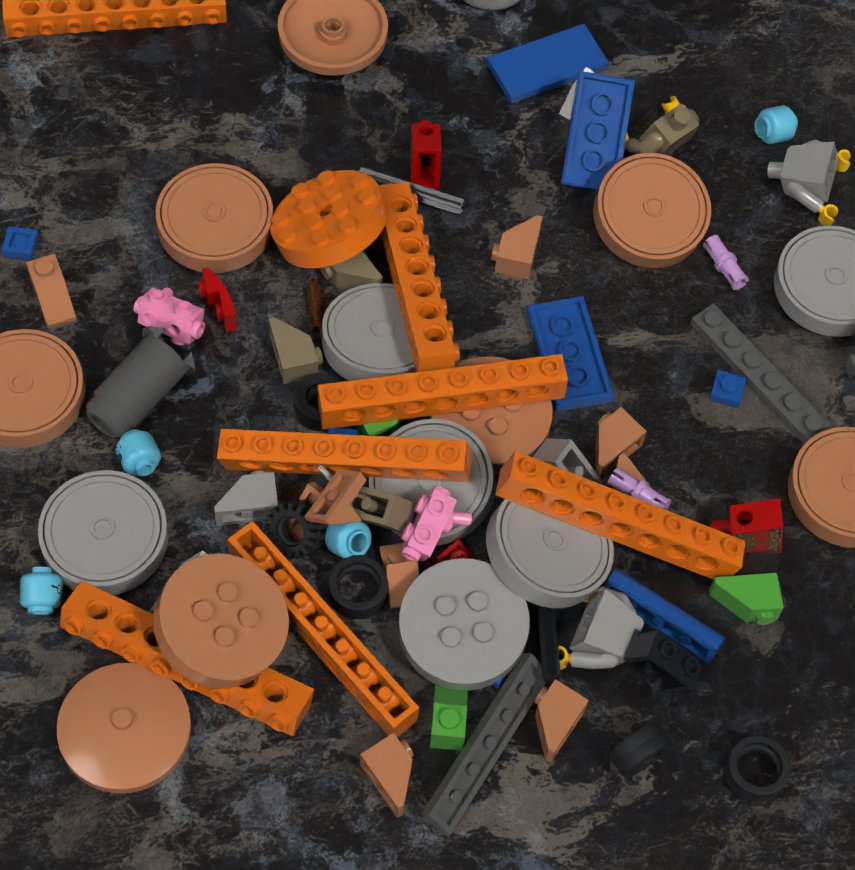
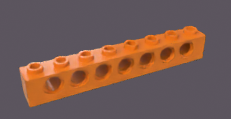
[2,0,227,37]
[378,182,460,372]
[318,354,568,430]
[217,429,473,482]
[495,451,745,579]
[227,521,419,737]
[60,580,314,736]

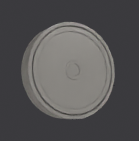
[774,226,855,337]
[322,283,416,381]
[369,419,496,545]
[38,470,169,595]
[486,499,614,608]
[399,558,530,691]

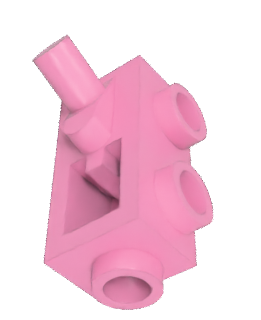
[134,287,205,345]
[401,486,472,562]

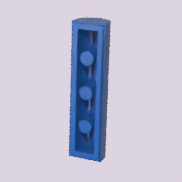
[605,568,726,664]

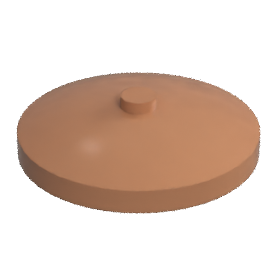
[278,0,388,75]
[57,663,191,793]

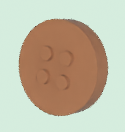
[593,153,711,268]
[156,163,273,273]
[0,329,86,448]
[430,356,553,475]
[788,427,855,548]
[153,554,289,688]

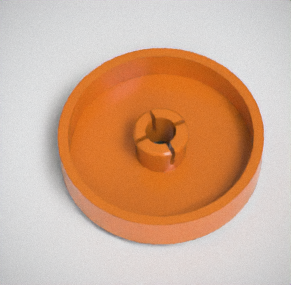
[270,170,388,269]

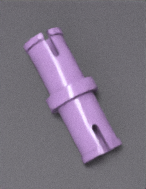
[703,235,749,290]
[607,467,671,510]

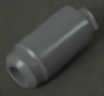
[86,326,196,438]

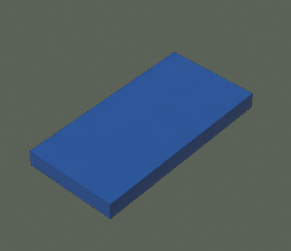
[486,24,609,104]
[560,71,635,191]
[526,296,615,412]

